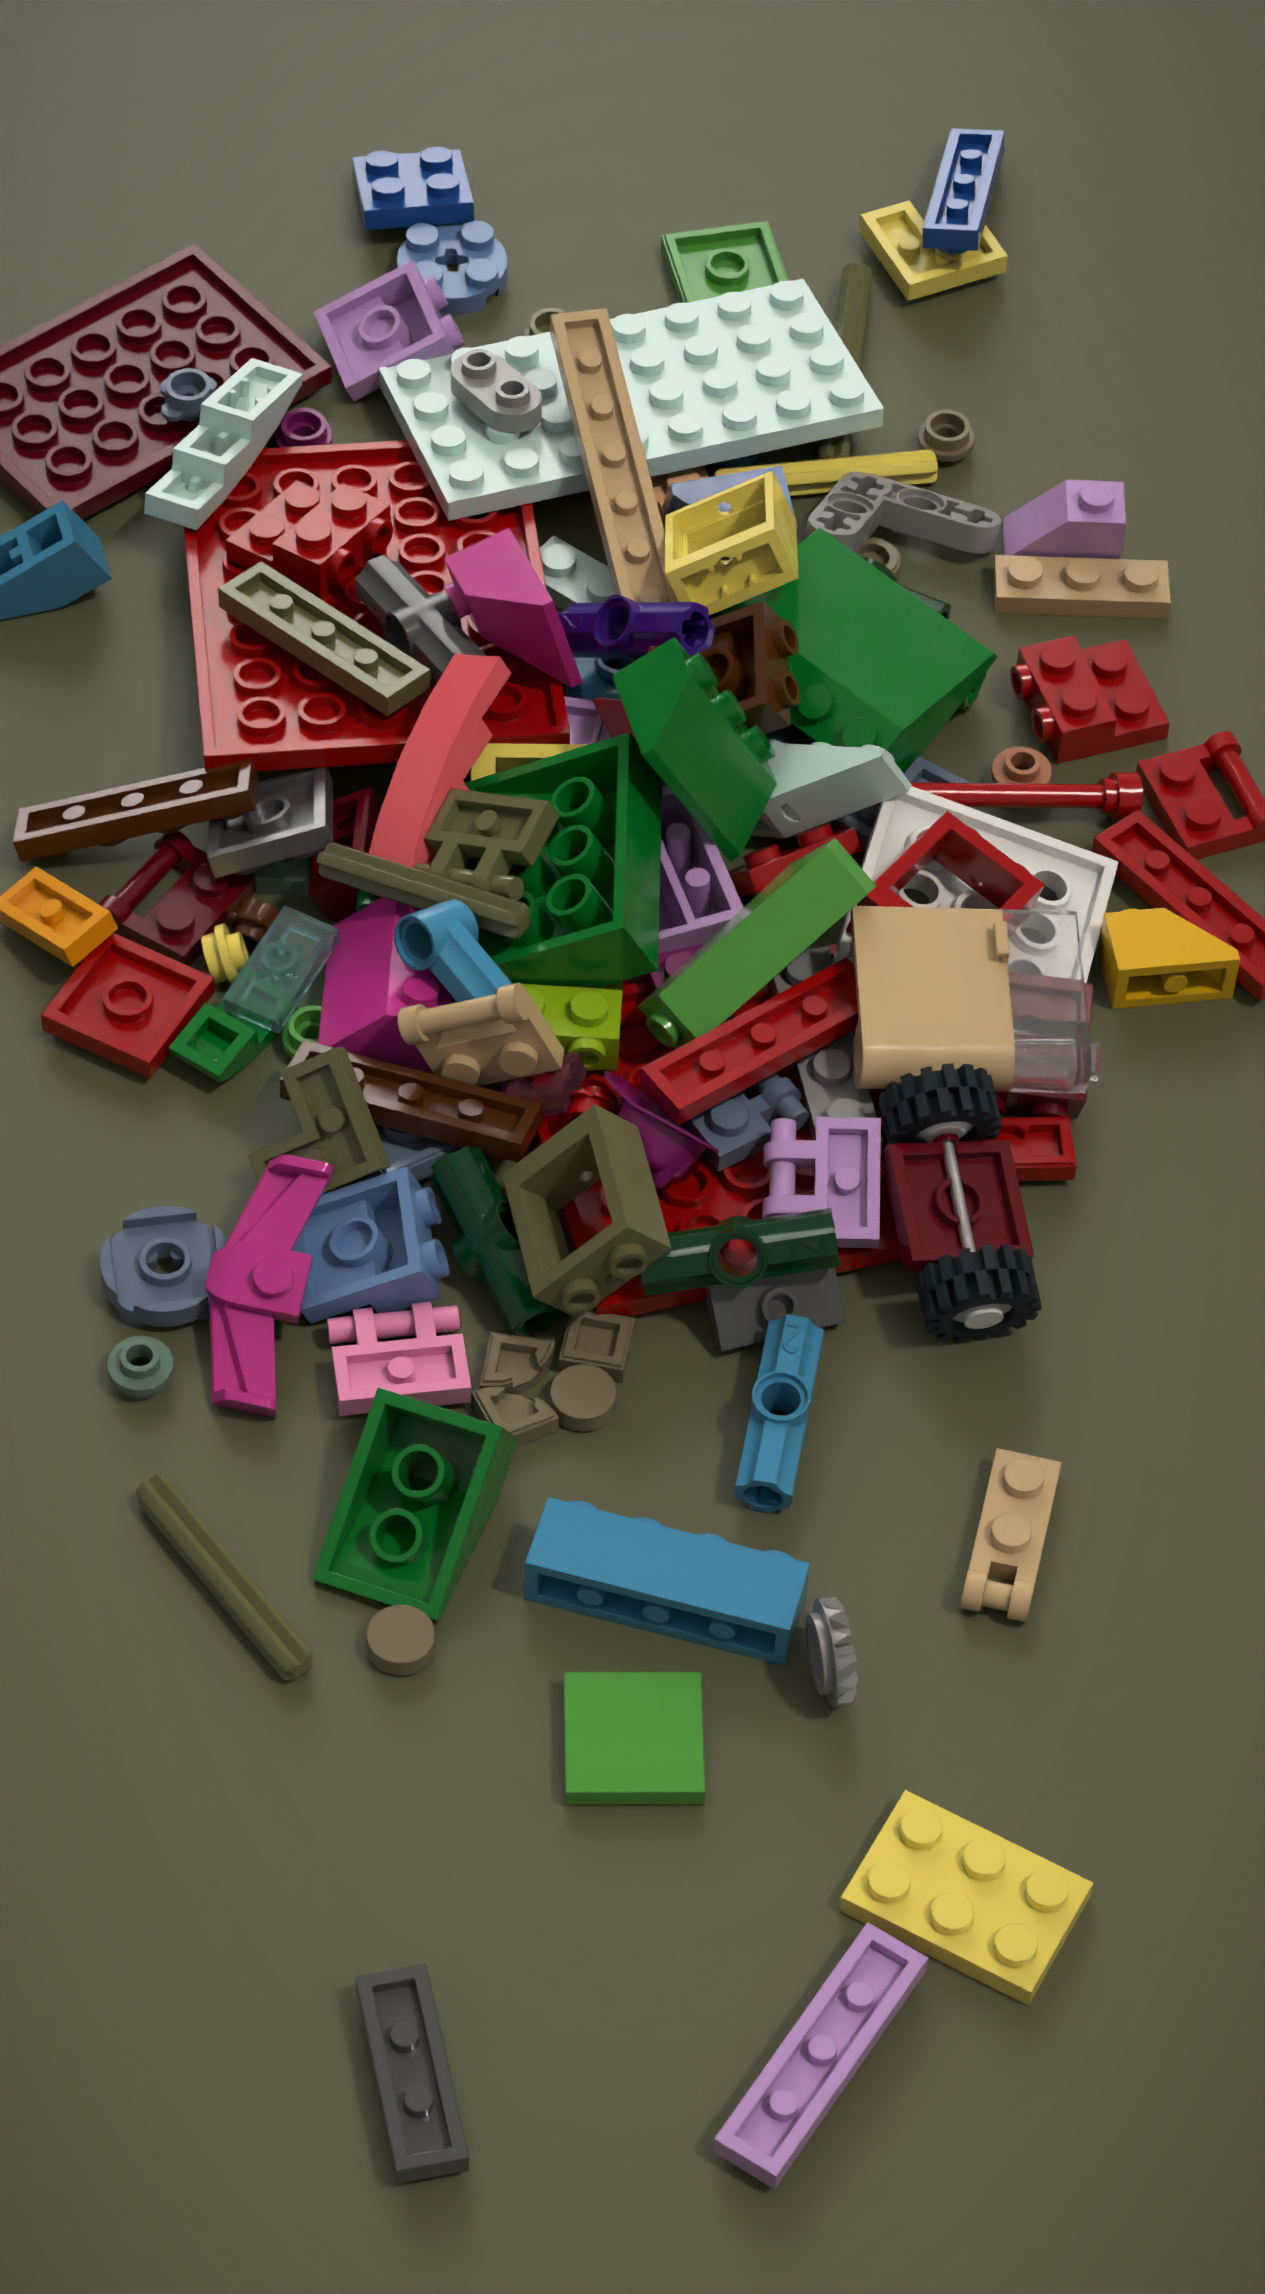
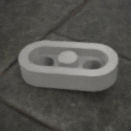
[450,349,542,434]

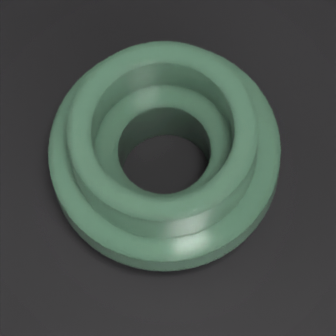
[107,1336,174,1400]

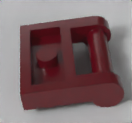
[98,831,255,966]

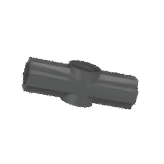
[354,555,487,682]

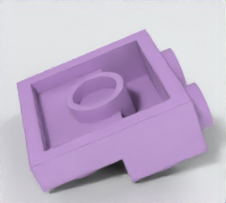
[314,260,465,401]

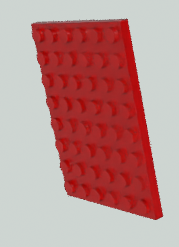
[183,440,570,771]

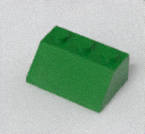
[612,637,777,862]

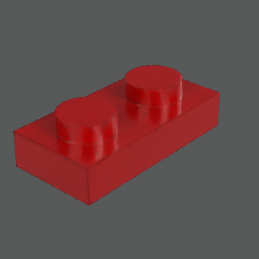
[729,823,863,897]

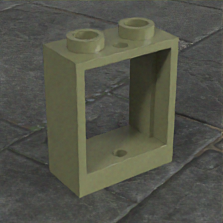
[502,1104,672,1318]

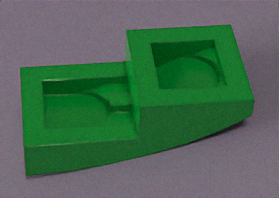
[168,971,298,1083]

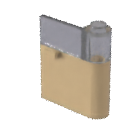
[850,906,1101,1093]

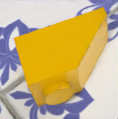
[1097,908,1240,1009]

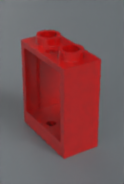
[846,811,1045,939]

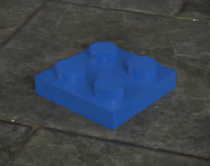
[352,147,474,230]

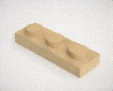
[993,555,1171,619]

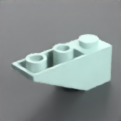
[751,739,912,838]

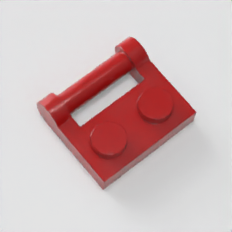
[1136,731,1265,860]

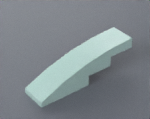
[144,358,303,530]

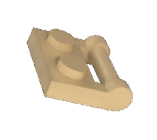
[398,983,565,1086]

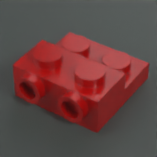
[226,480,393,600]
[1010,635,1170,764]

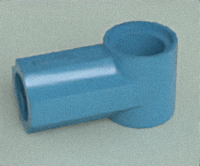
[394,899,512,1002]

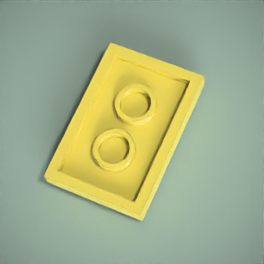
[839,1790,1093,2006]

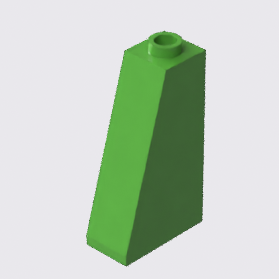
[638,838,876,1049]

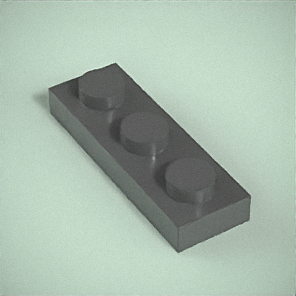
[355,1963,469,2184]

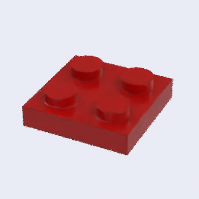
[41,933,215,1079]

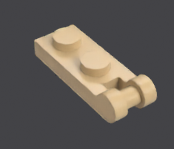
[960,1448,1062,1623]

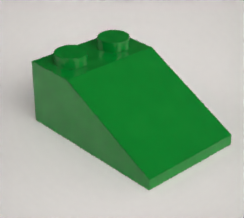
[311,1387,518,1622]

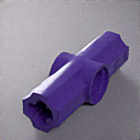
[558,595,715,661]

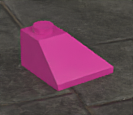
[444,528,583,688]

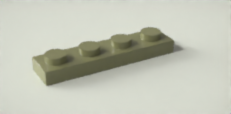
[218,561,431,716]

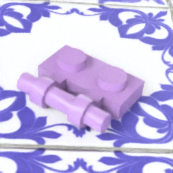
[762,1116,881,1248]

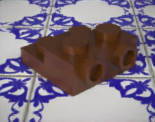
[700,601,800,734]

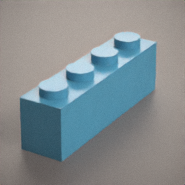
[524,1497,810,1666]

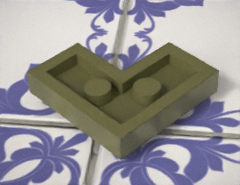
[248,1047,391,1194]

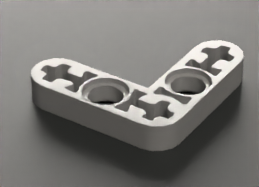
[804,472,1001,554]

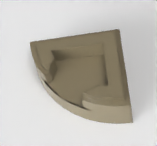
[479,1332,555,1394]
[471,1386,559,1447]

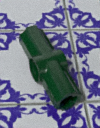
[430,1146,560,1337]
[641,1208,840,1296]

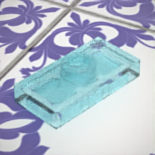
[222,906,340,1034]

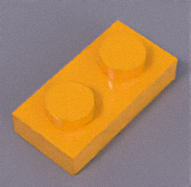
[0,866,118,967]

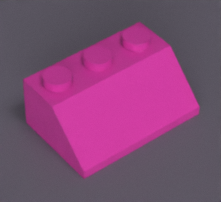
[318,897,452,1075]

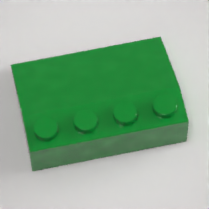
[716,527,998,774]
[464,732,662,987]

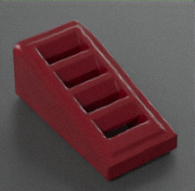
[308,787,378,921]

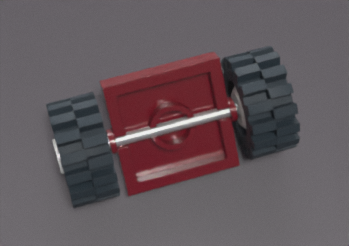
[879,1063,1042,1342]

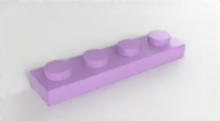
[713,1922,928,2189]

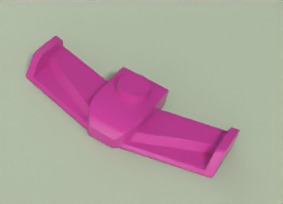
[205,1154,334,1418]

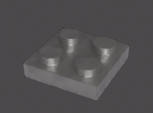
[207,767,333,879]

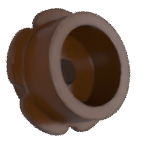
[225,898,285,952]

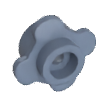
[160,368,217,422]

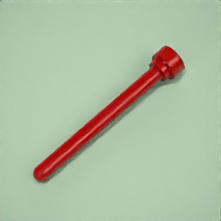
[872,772,1143,821]

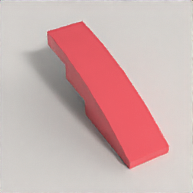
[369,654,511,868]

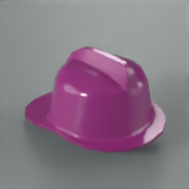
[603,1071,719,1189]

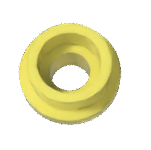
[201,923,251,985]

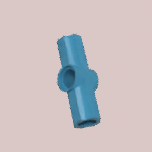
[734,1314,824,1513]

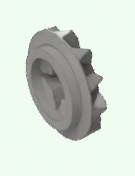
[806,1597,859,1708]

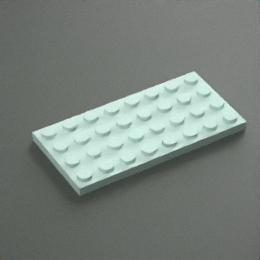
[378,279,884,521]

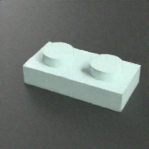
[540,535,616,611]

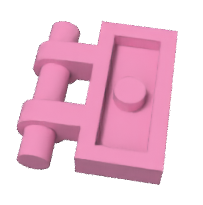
[327,1301,471,1416]

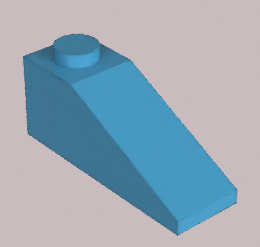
[0,500,112,620]

